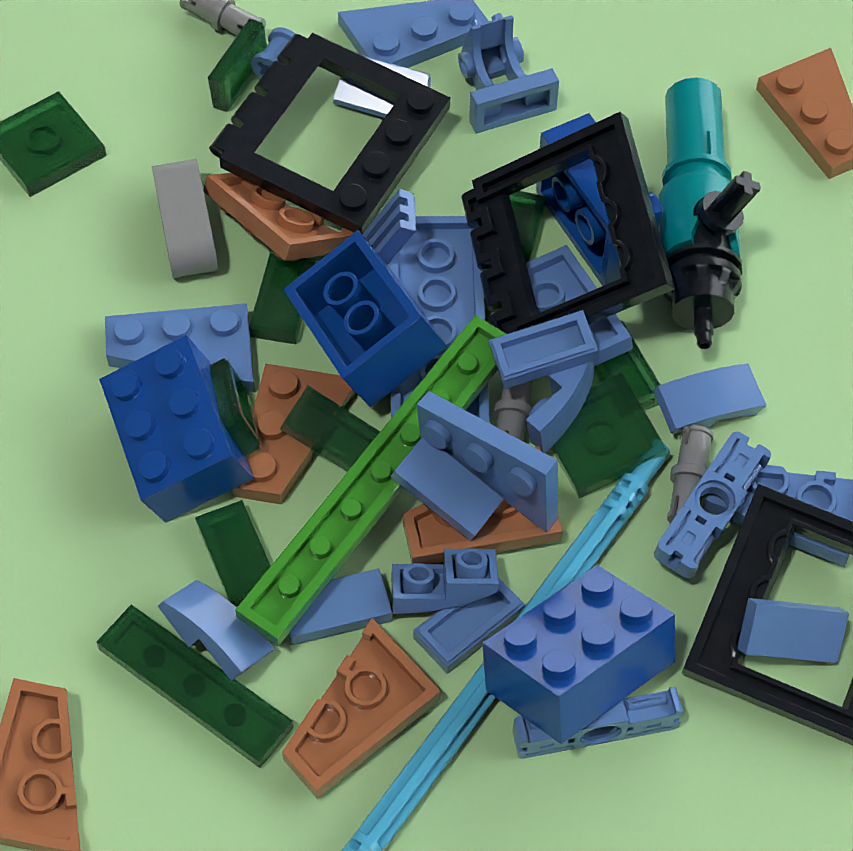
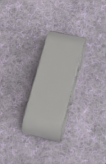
[152,159,219,278]

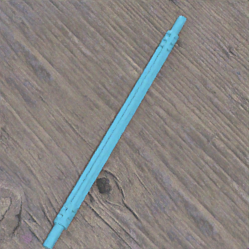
[342,441,670,851]

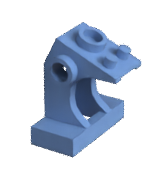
[458,13,559,134]

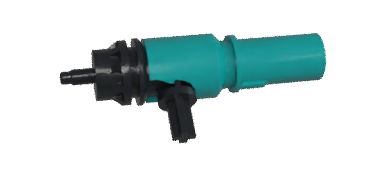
[659,77,761,349]

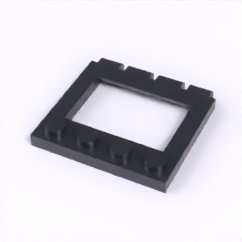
[209,32,451,234]
[461,112,675,334]
[681,484,853,746]

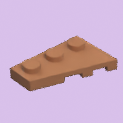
[756,48,853,179]
[203,173,354,262]
[232,364,357,505]
[403,446,563,564]
[282,618,441,799]
[0,678,81,851]

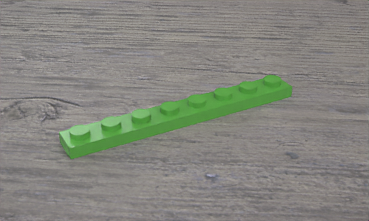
[235,315,506,646]

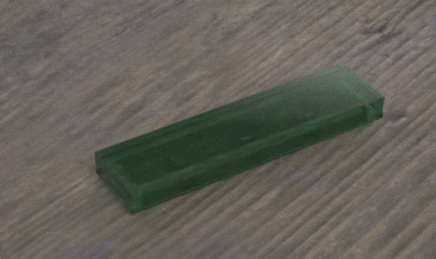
[96,604,294,768]

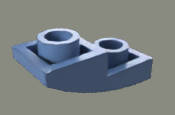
[526,361,594,453]
[653,363,767,433]
[391,548,499,614]
[158,580,275,681]

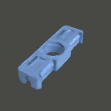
[654,432,771,578]
[513,687,684,759]

